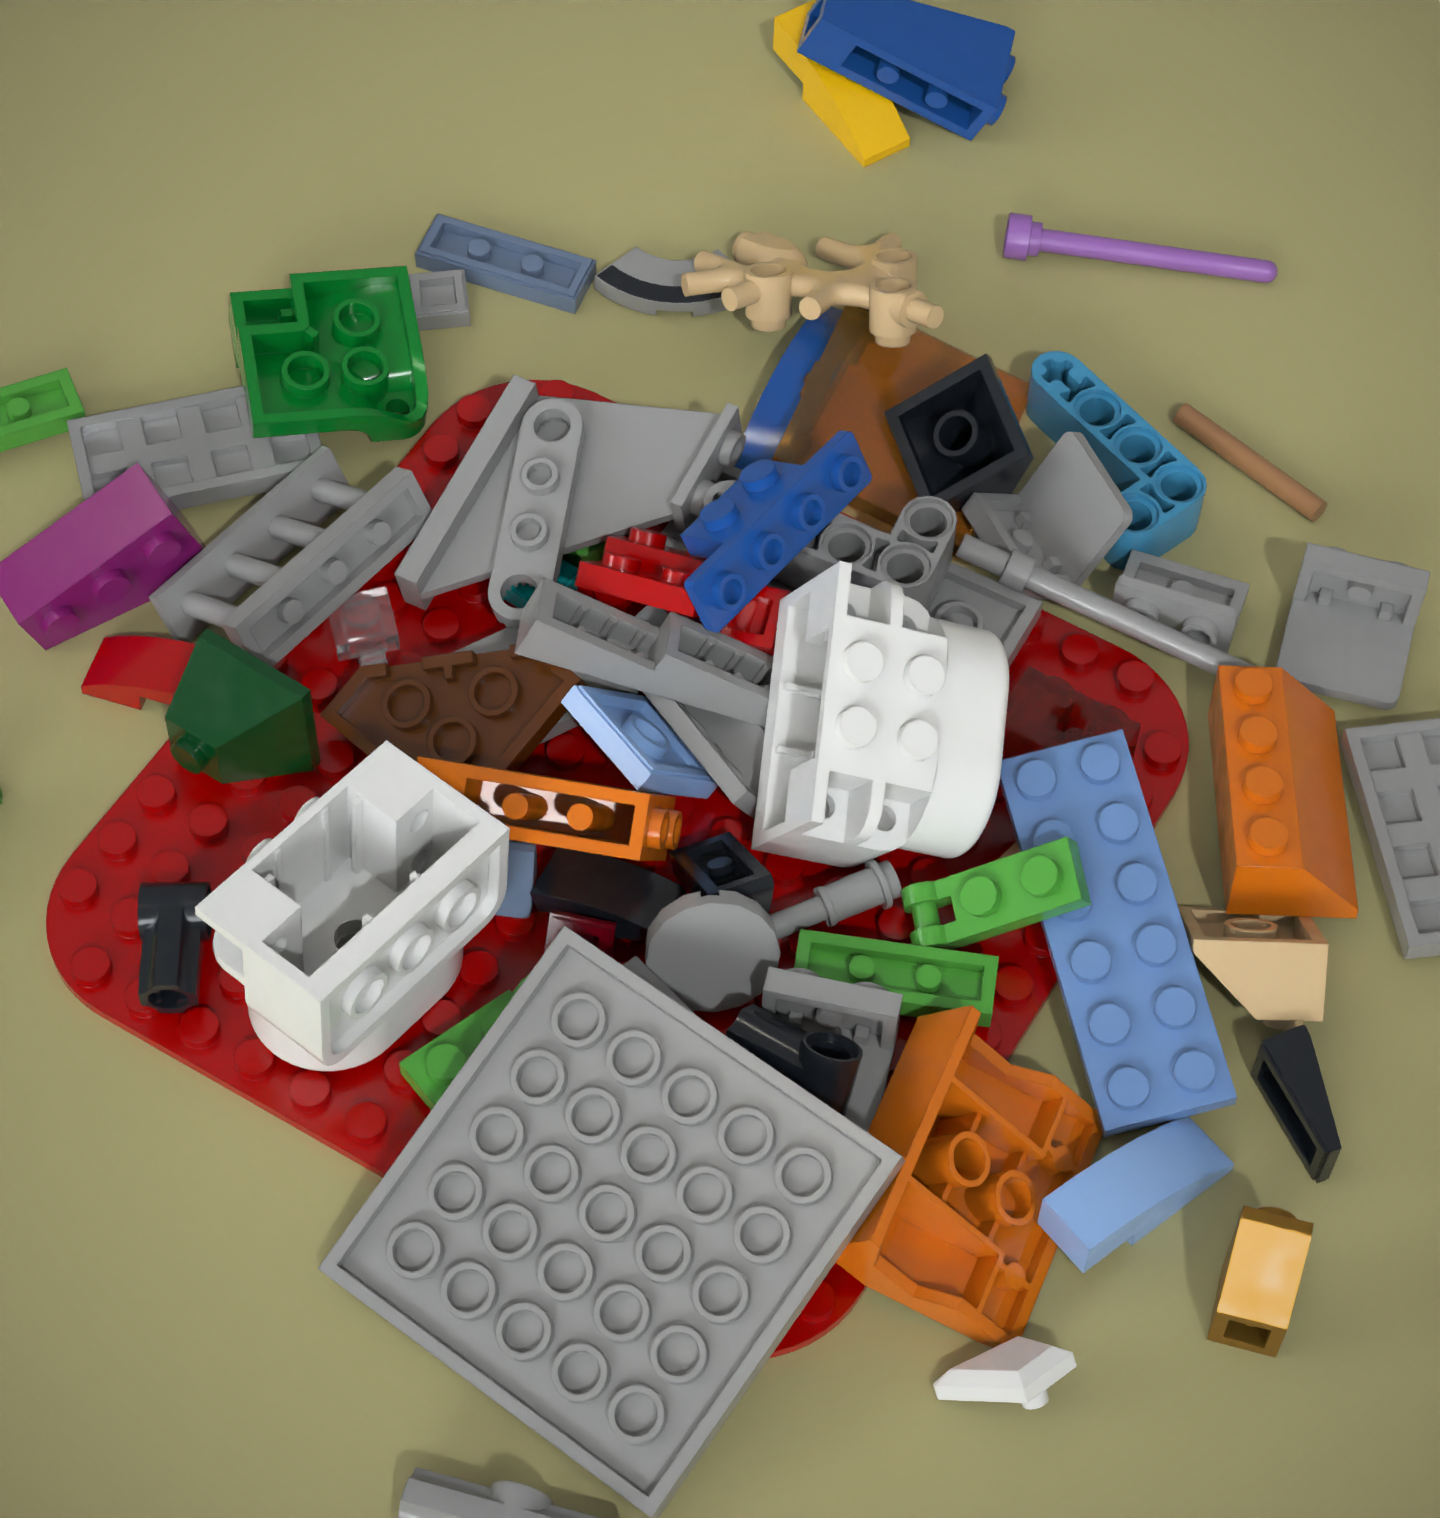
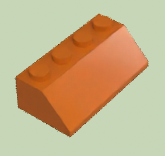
[1208,665,1359,919]

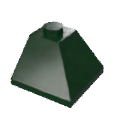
[165,628,321,784]

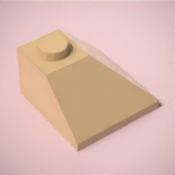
[1178,906,1329,1030]

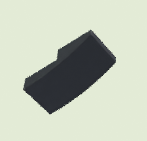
[530,847,686,942]

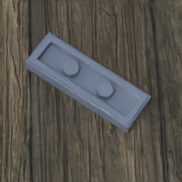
[415,214,597,314]

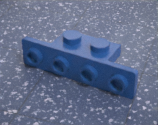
[680,430,872,633]

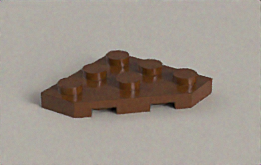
[320,644,588,771]

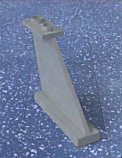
[394,374,746,611]

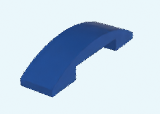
[734,307,873,470]

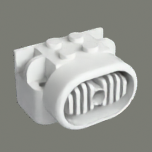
[751,561,1009,867]
[195,740,510,1071]

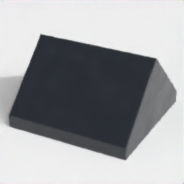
[884,353,1034,512]

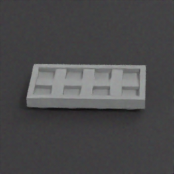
[67,386,322,510]
[1340,718,1440,960]

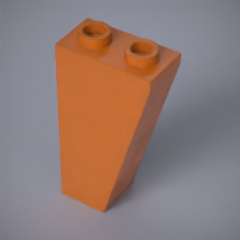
[417,757,682,861]

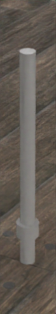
[955,533,1254,675]

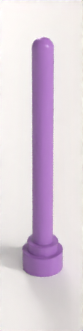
[1003,212,1278,283]

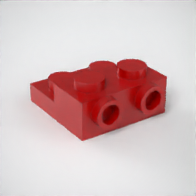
[575,527,708,617]

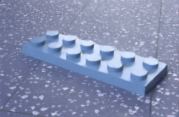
[999,729,1237,1138]

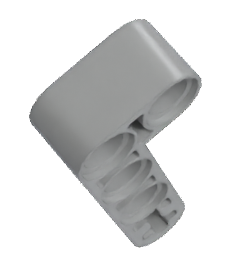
[703,480,957,611]

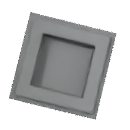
[408,269,471,331]

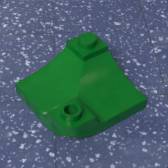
[229,266,428,442]

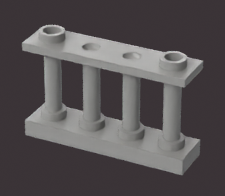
[149,446,432,667]

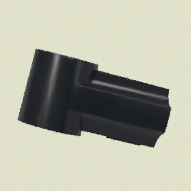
[138,882,212,1014]
[725,1004,863,1117]

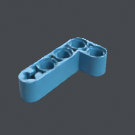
[1025,351,1207,570]

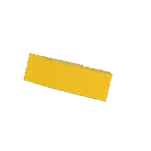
[773,0,910,168]

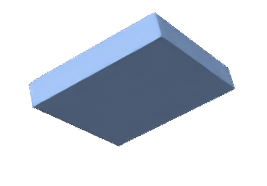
[561,685,718,799]

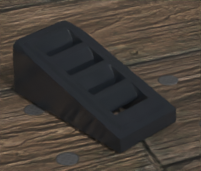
[1250,1025,1342,1183]

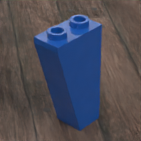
[797,0,1016,141]

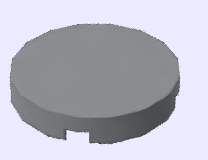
[645,890,781,1012]

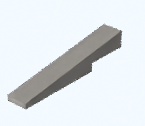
[514,577,773,727]

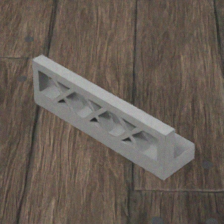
[635,605,765,820]

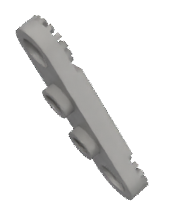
[488,398,585,630]

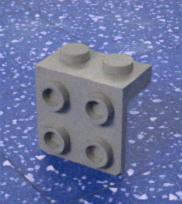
[961,432,1133,600]
[1276,542,1430,710]
[762,967,903,1132]

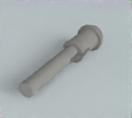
[770,859,902,940]

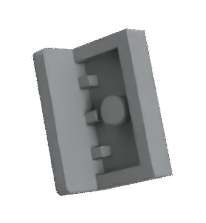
[1112,549,1250,653]

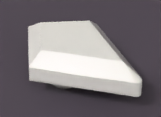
[933,1336,1077,1410]

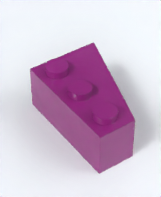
[0,463,206,650]

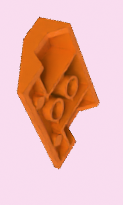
[836,1005,1103,1348]

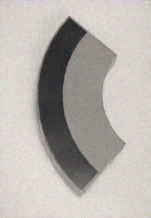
[594,246,729,317]

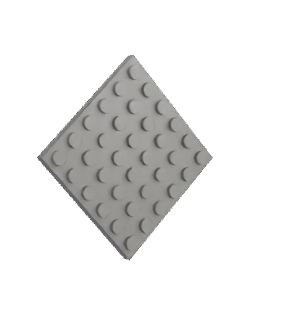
[318,926,906,1518]

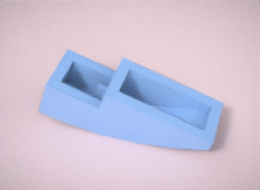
[1037,1116,1234,1273]

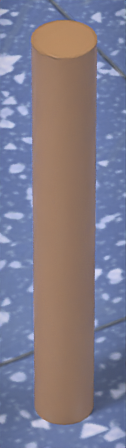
[1173,403,1327,522]

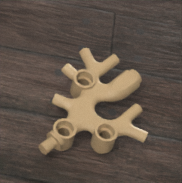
[681,231,944,348]

